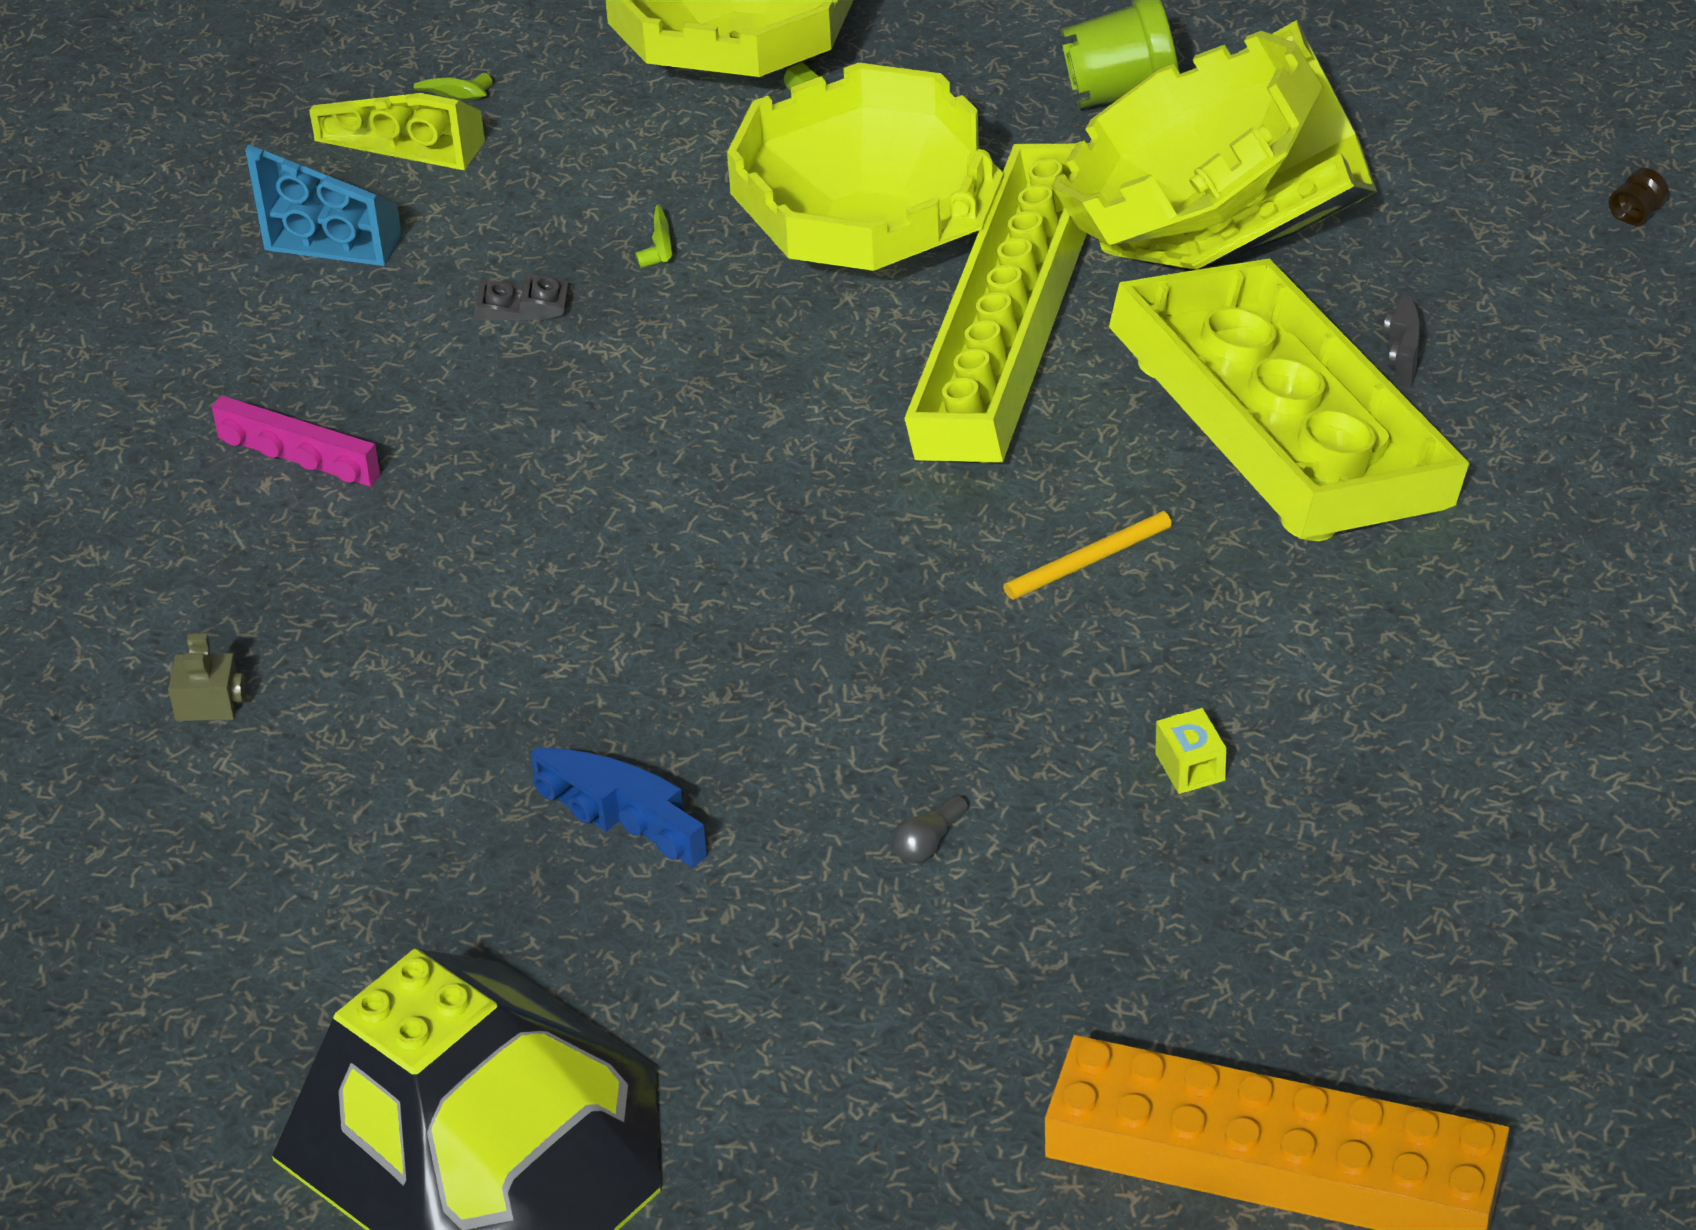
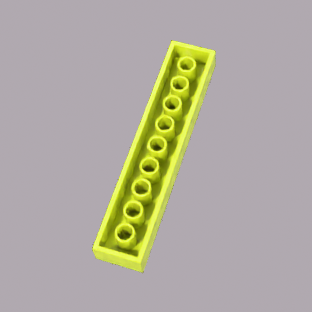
[905,143,1089,463]

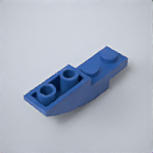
[531,747,707,868]

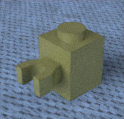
[168,633,246,721]

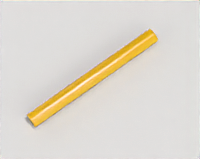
[1003,511,1172,600]

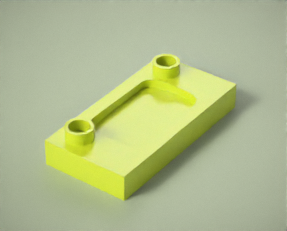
[1109,258,1469,541]

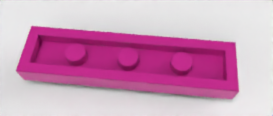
[212,395,381,487]

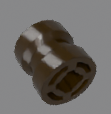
[1609,168,1669,227]

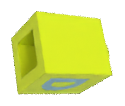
[1155,708,1226,794]

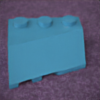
[245,144,402,266]

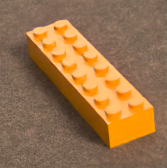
[1045,1035,1510,1230]

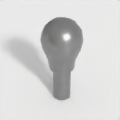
[892,795,968,863]

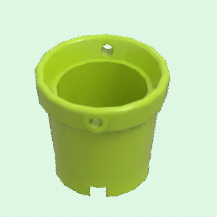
[1061,0,1179,110]

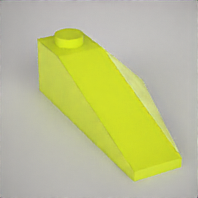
[309,93,485,170]

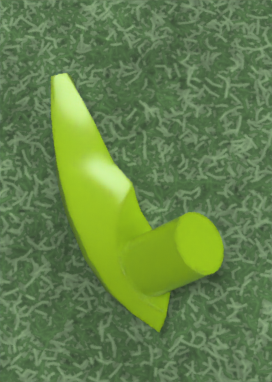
[413,73,493,101]
[635,204,673,269]

